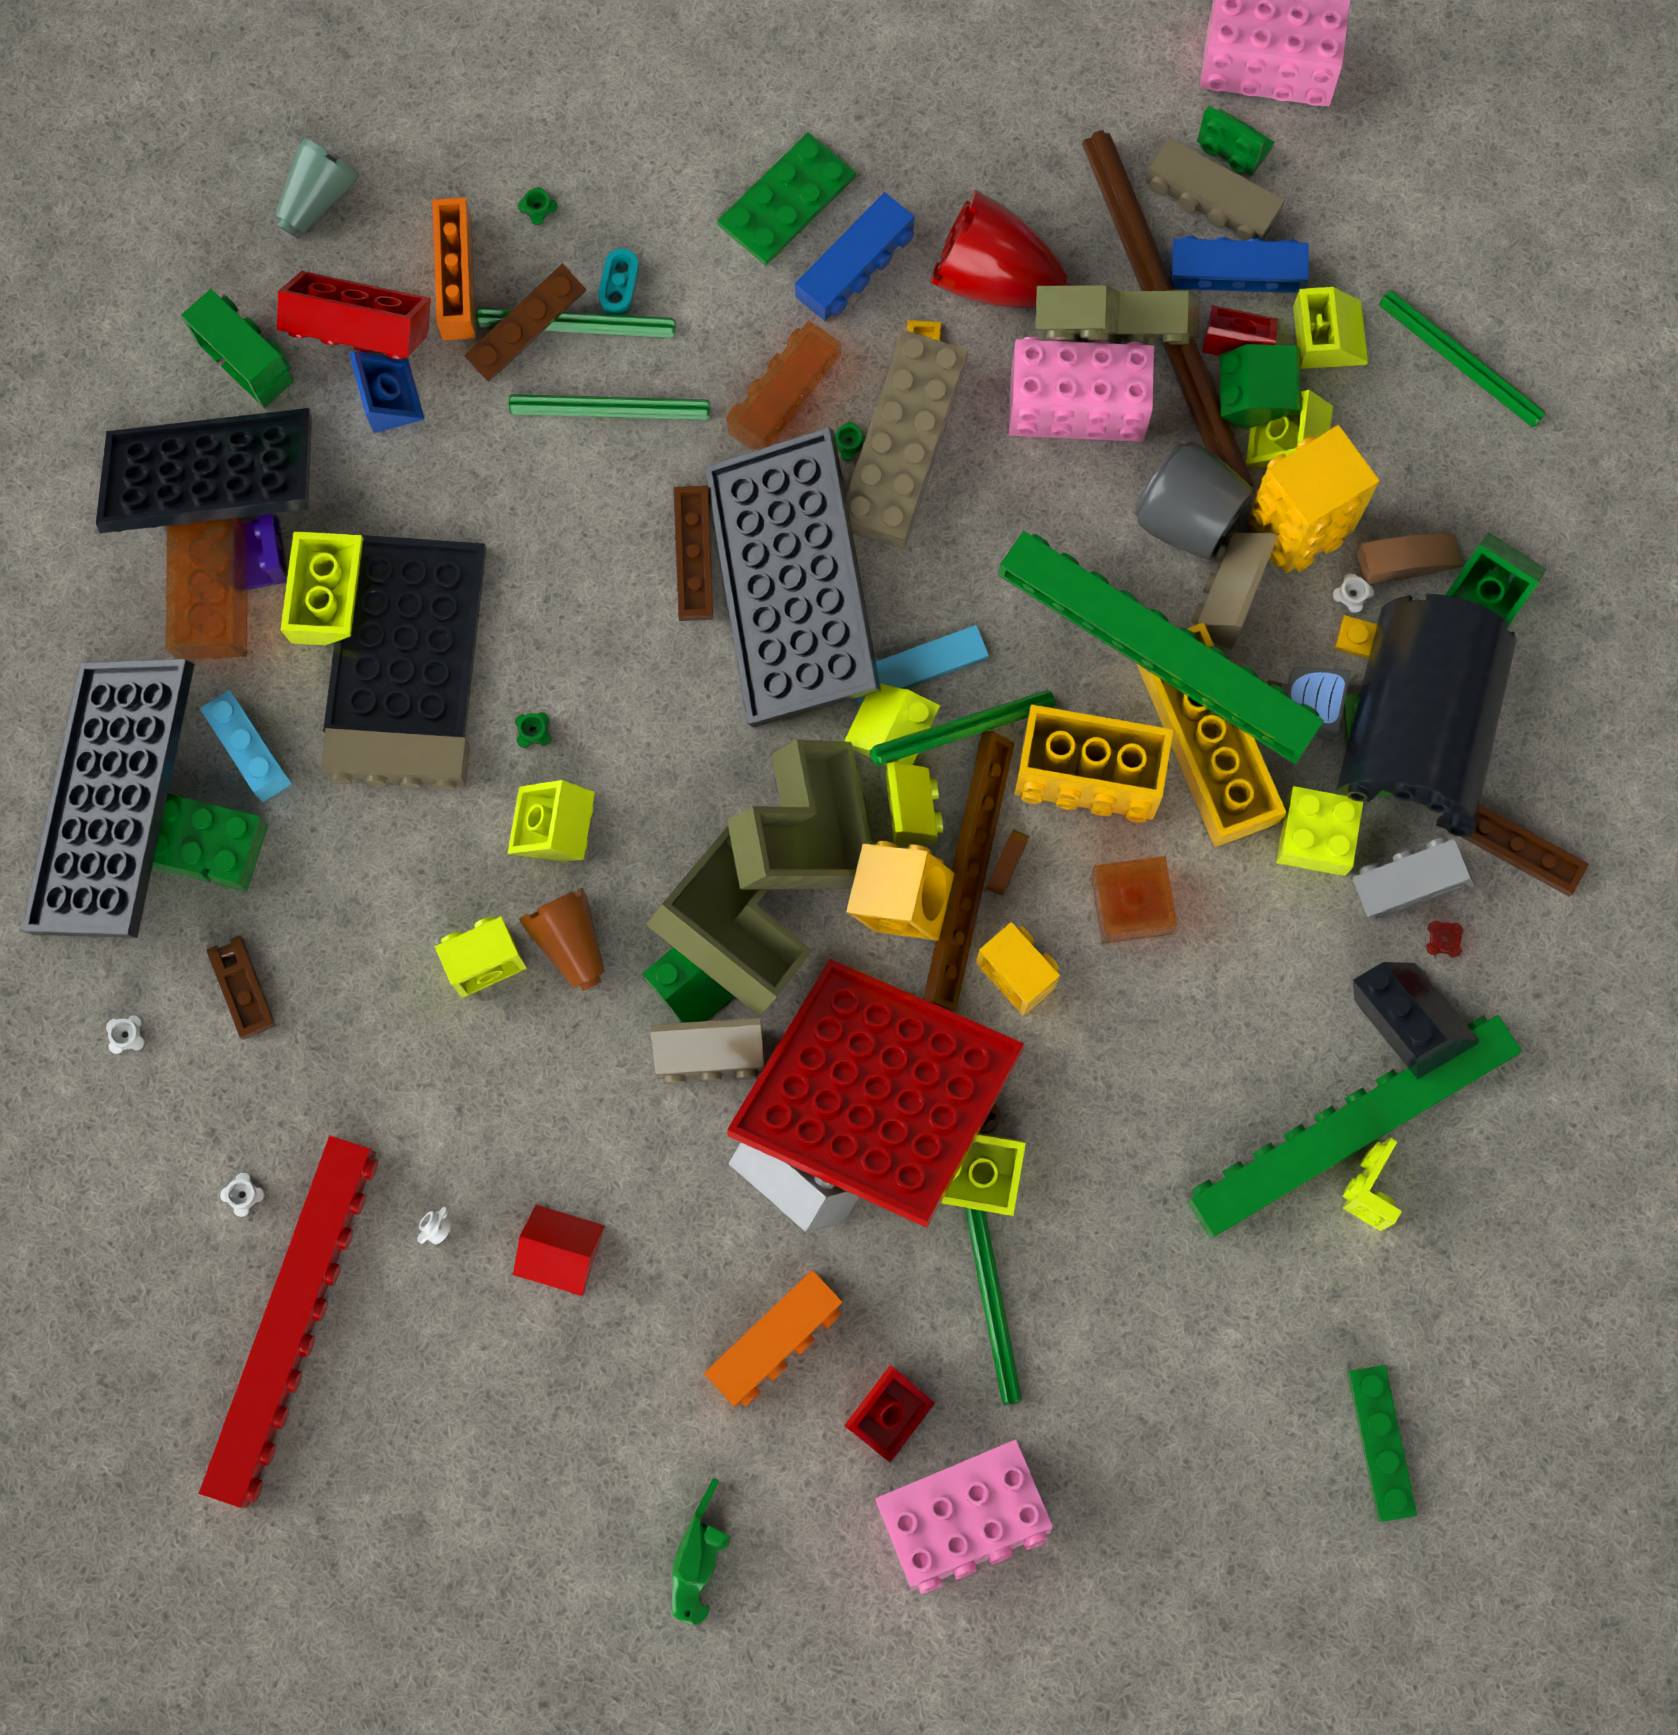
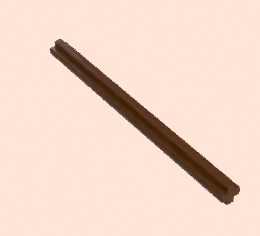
[1082,130,1254,487]

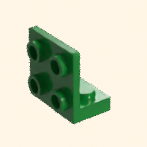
[1197,105,1275,176]

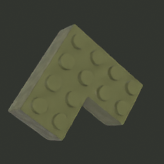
[1036,285,1200,345]
[727,739,872,889]
[646,826,813,1016]

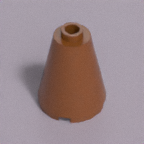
[519,888,605,991]

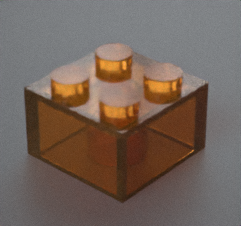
[1091,856,1177,944]

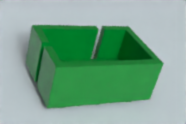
[181,288,294,408]
[152,794,268,892]

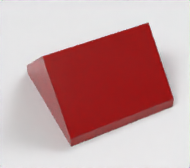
[1202,305,1278,356]
[513,1205,605,1296]
[844,1365,935,1463]

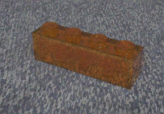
[726,320,841,451]

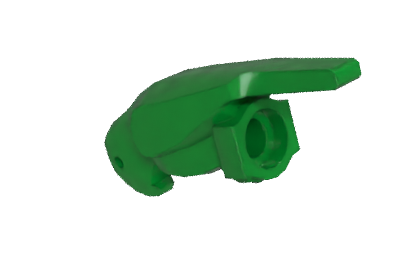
[671,1478,731,1625]

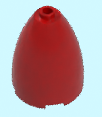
[930,190,1071,308]

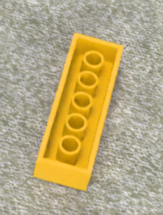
[1137,622,1287,847]

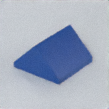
[349,351,424,433]

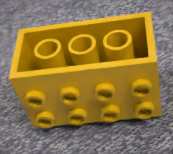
[1247,425,1380,574]
[1014,705,1174,823]

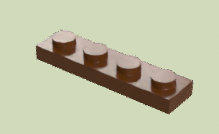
[464,263,587,382]
[674,485,714,621]
[1461,804,1589,897]

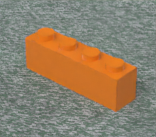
[432,197,476,341]
[704,1270,843,1408]

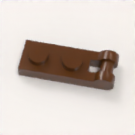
[207,935,276,1040]

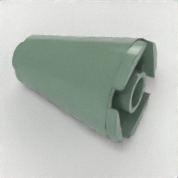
[275,138,359,236]

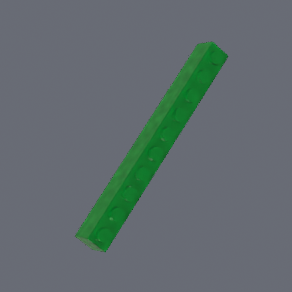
[998,531,1324,764]
[1187,1015,1523,1240]

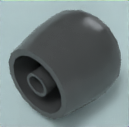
[1135,442,1255,560]

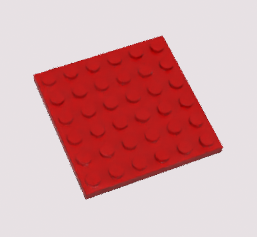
[727,959,1024,1228]

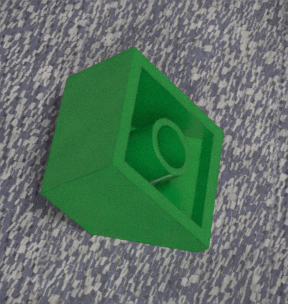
[1220,344,1301,429]
[1445,532,1547,629]
[642,947,735,1023]

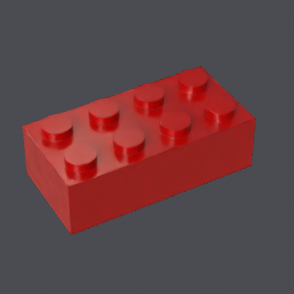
[276,271,431,359]

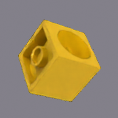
[846,841,954,941]

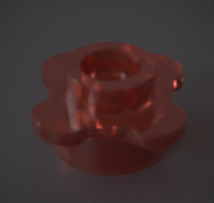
[1426,920,1463,958]

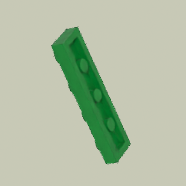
[1347,1365,1417,1522]

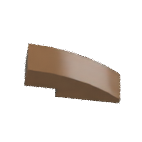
[1356,534,1464,584]

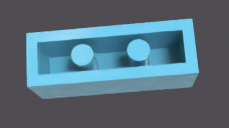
[200,690,292,803]

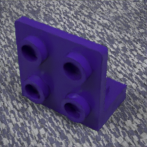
[211,513,288,594]

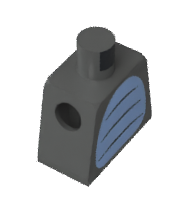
[1267,667,1351,742]

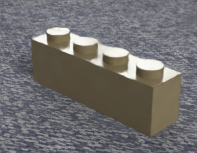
[1145,137,1285,241]
[321,728,470,791]

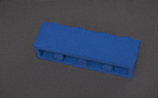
[795,192,915,321]
[1170,236,1309,293]

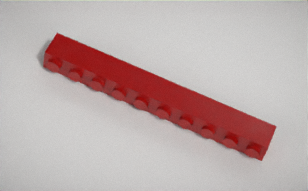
[198,1135,378,1508]

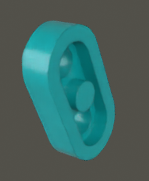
[598,248,639,315]

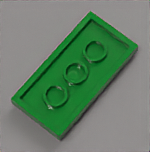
[717,132,856,266]

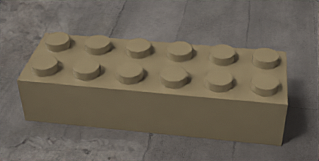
[846,330,968,550]

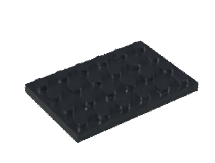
[96,408,312,533]
[323,534,487,737]

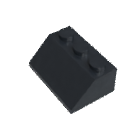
[1353,962,1479,1079]

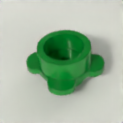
[518,187,558,225]
[835,422,866,461]
[515,712,551,748]

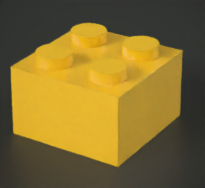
[976,922,1060,1016]

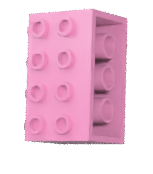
[1199,0,1350,107]
[1008,337,1154,442]
[875,1439,1053,1595]

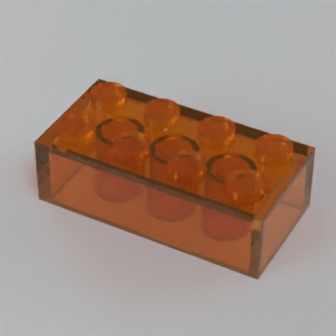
[165,517,248,660]

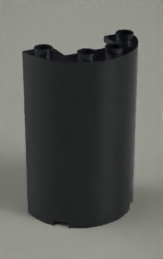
[1336,594,1516,837]

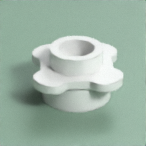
[1332,573,1374,614]
[106,1015,145,1054]
[220,1173,265,1217]
[417,1207,452,1245]

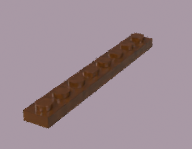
[923,731,1015,1012]

